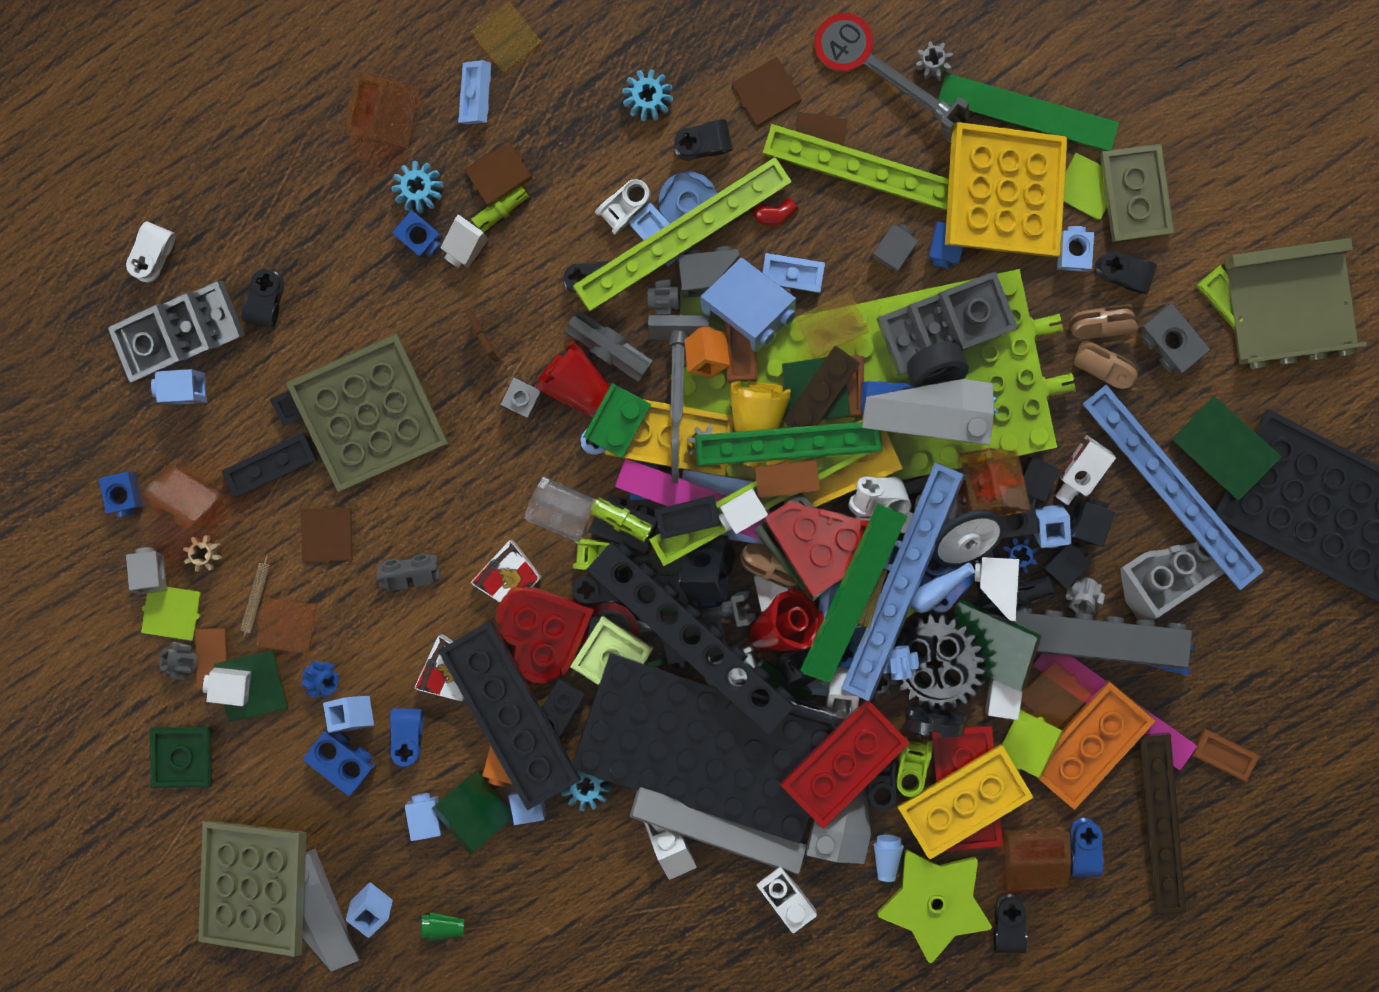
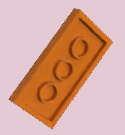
[1035,680,1156,810]

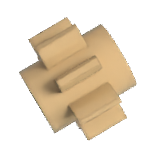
[183,535,222,572]

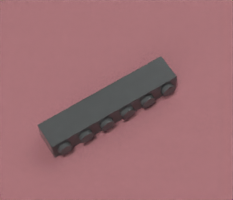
[1006,607,1192,669]

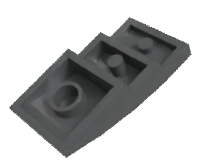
[876,271,1018,376]
[108,281,245,383]

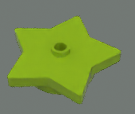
[877,849,992,963]

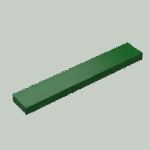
[938,73,1119,151]
[695,422,882,467]
[800,503,908,683]

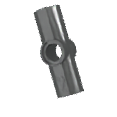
[564,310,653,382]

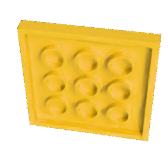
[945,122,1067,258]

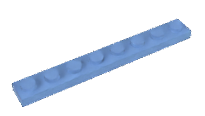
[1082,385,1264,590]
[841,463,965,701]

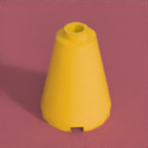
[730,381,791,467]

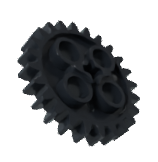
[895,612,988,711]

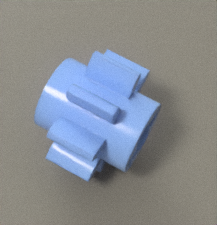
[883,645,919,680]

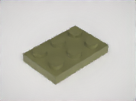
[1100,144,1174,243]

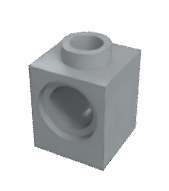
[500,377,543,419]
[126,547,167,595]

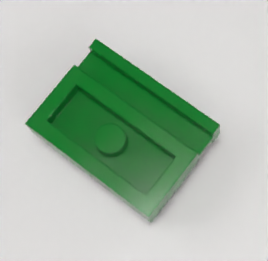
[583,383,651,458]

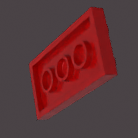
[780,700,910,829]
[931,725,1003,852]

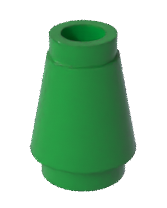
[420,912,464,942]

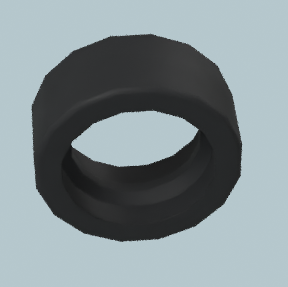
[907,342,969,388]

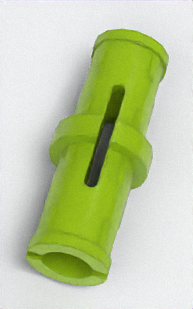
[471,186,530,233]
[591,497,653,543]

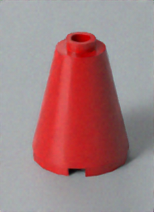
[534,341,610,418]
[748,589,824,652]

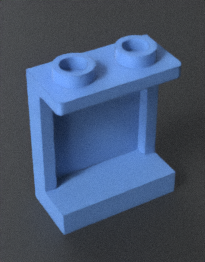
[701,257,796,352]

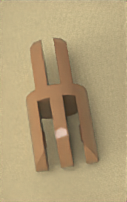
[1069,304,1138,339]
[1074,340,1138,389]
[740,543,798,590]

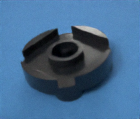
[905,704,967,738]

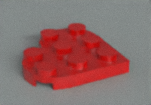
[495,587,594,684]

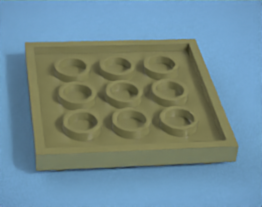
[286,333,448,492]
[198,820,306,957]

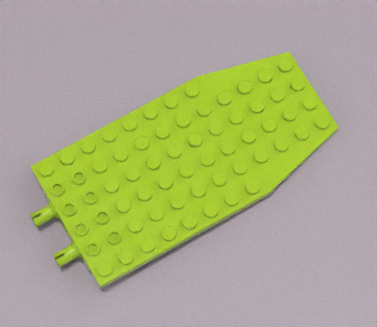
[670,269,1076,490]

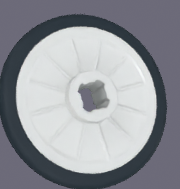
[932,510,1005,566]

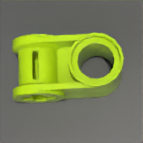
[573,538,627,570]
[895,736,933,797]

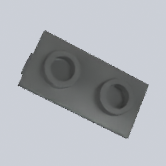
[376,554,441,592]

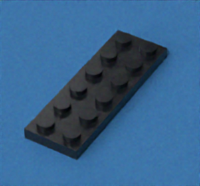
[438,620,582,811]

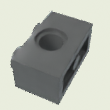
[1138,303,1210,374]

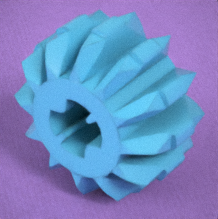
[622,69,673,122]
[392,161,444,213]
[562,771,612,811]

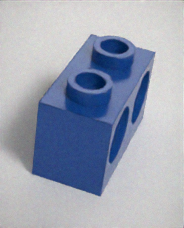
[302,729,376,797]

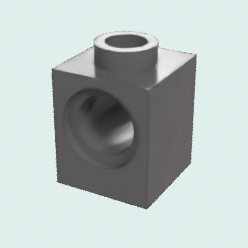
[871,223,918,273]

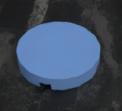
[659,171,717,223]

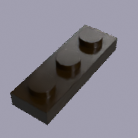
[783,345,861,428]

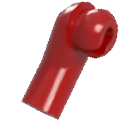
[752,198,799,226]

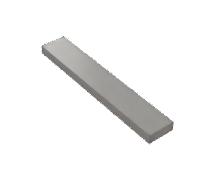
[629,787,807,875]

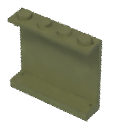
[1224,238,1367,369]

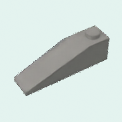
[862,379,994,445]
[1120,541,1225,621]
[806,787,871,864]
[303,849,360,972]

